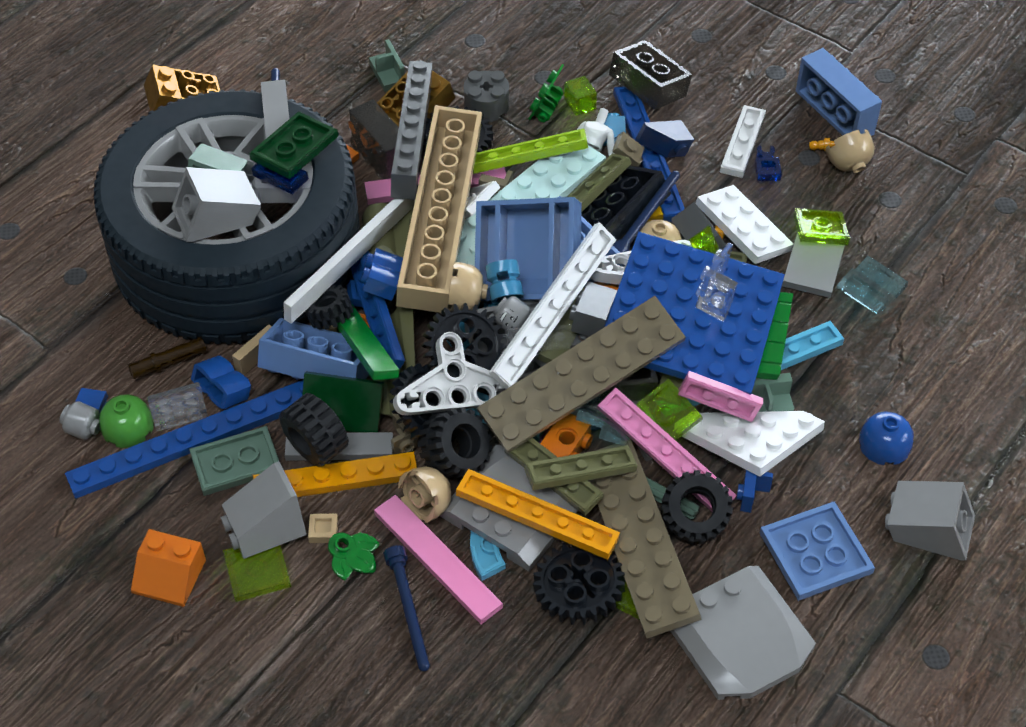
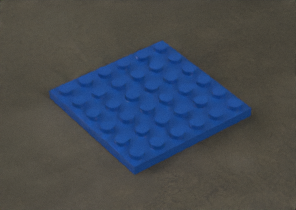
[605,231,785,395]

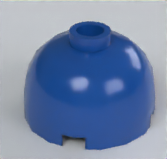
[859,411,914,465]

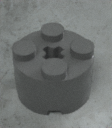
[464,70,509,122]

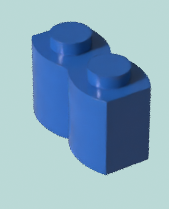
[360,248,403,301]
[191,355,251,409]

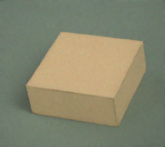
[308,514,338,543]

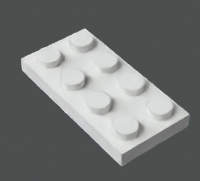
[696,185,794,264]

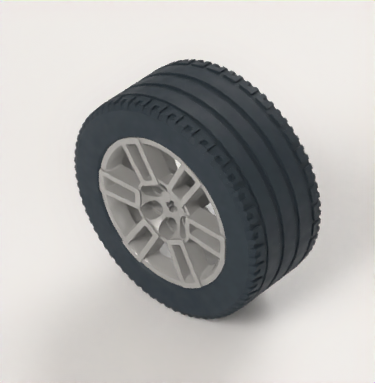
[94,89,360,344]

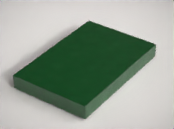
[249,111,338,179]
[302,371,384,433]

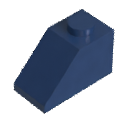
[635,120,694,158]

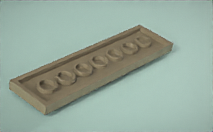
[477,296,686,454]
[589,439,702,638]

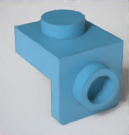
[603,113,626,146]

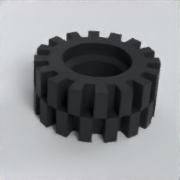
[305,285,353,330]

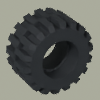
[279,393,349,467]
[418,408,492,479]
[661,470,733,544]

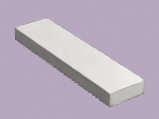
[720,105,766,178]

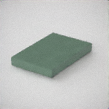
[189,426,279,496]

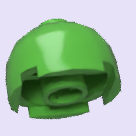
[99,394,154,448]

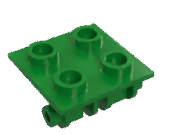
[528,64,564,122]

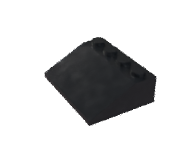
[581,165,671,241]

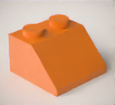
[131,529,206,607]

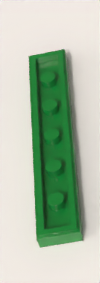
[337,304,399,380]

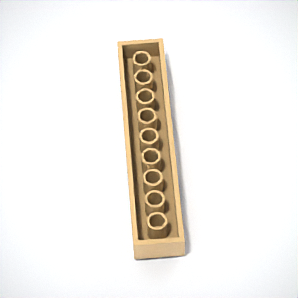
[396,105,482,313]

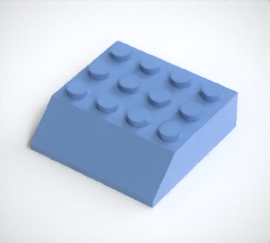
[475,197,582,301]

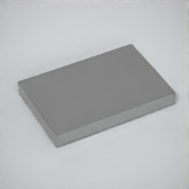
[782,228,846,298]

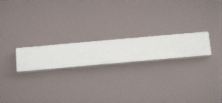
[284,198,415,324]
[489,222,616,389]

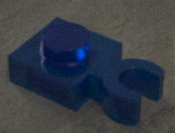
[755,146,782,181]

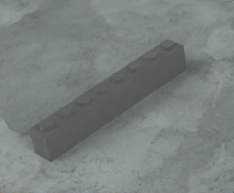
[391,61,432,200]

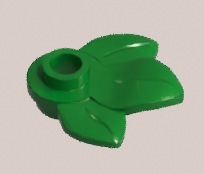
[328,533,380,581]

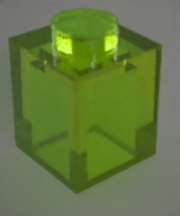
[564,76,597,116]

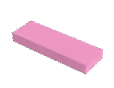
[678,371,763,422]

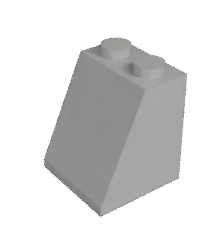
[172,167,261,242]
[220,461,307,559]
[885,481,975,560]

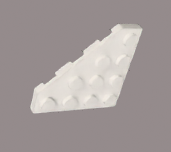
[674,411,825,477]

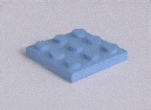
[760,501,875,601]

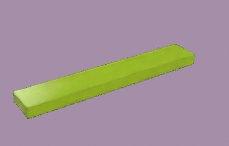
[473,129,588,174]

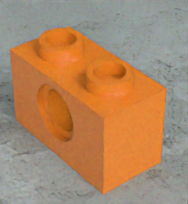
[540,413,593,457]

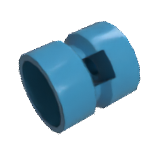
[485,259,524,303]

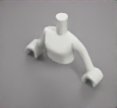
[577,108,614,156]

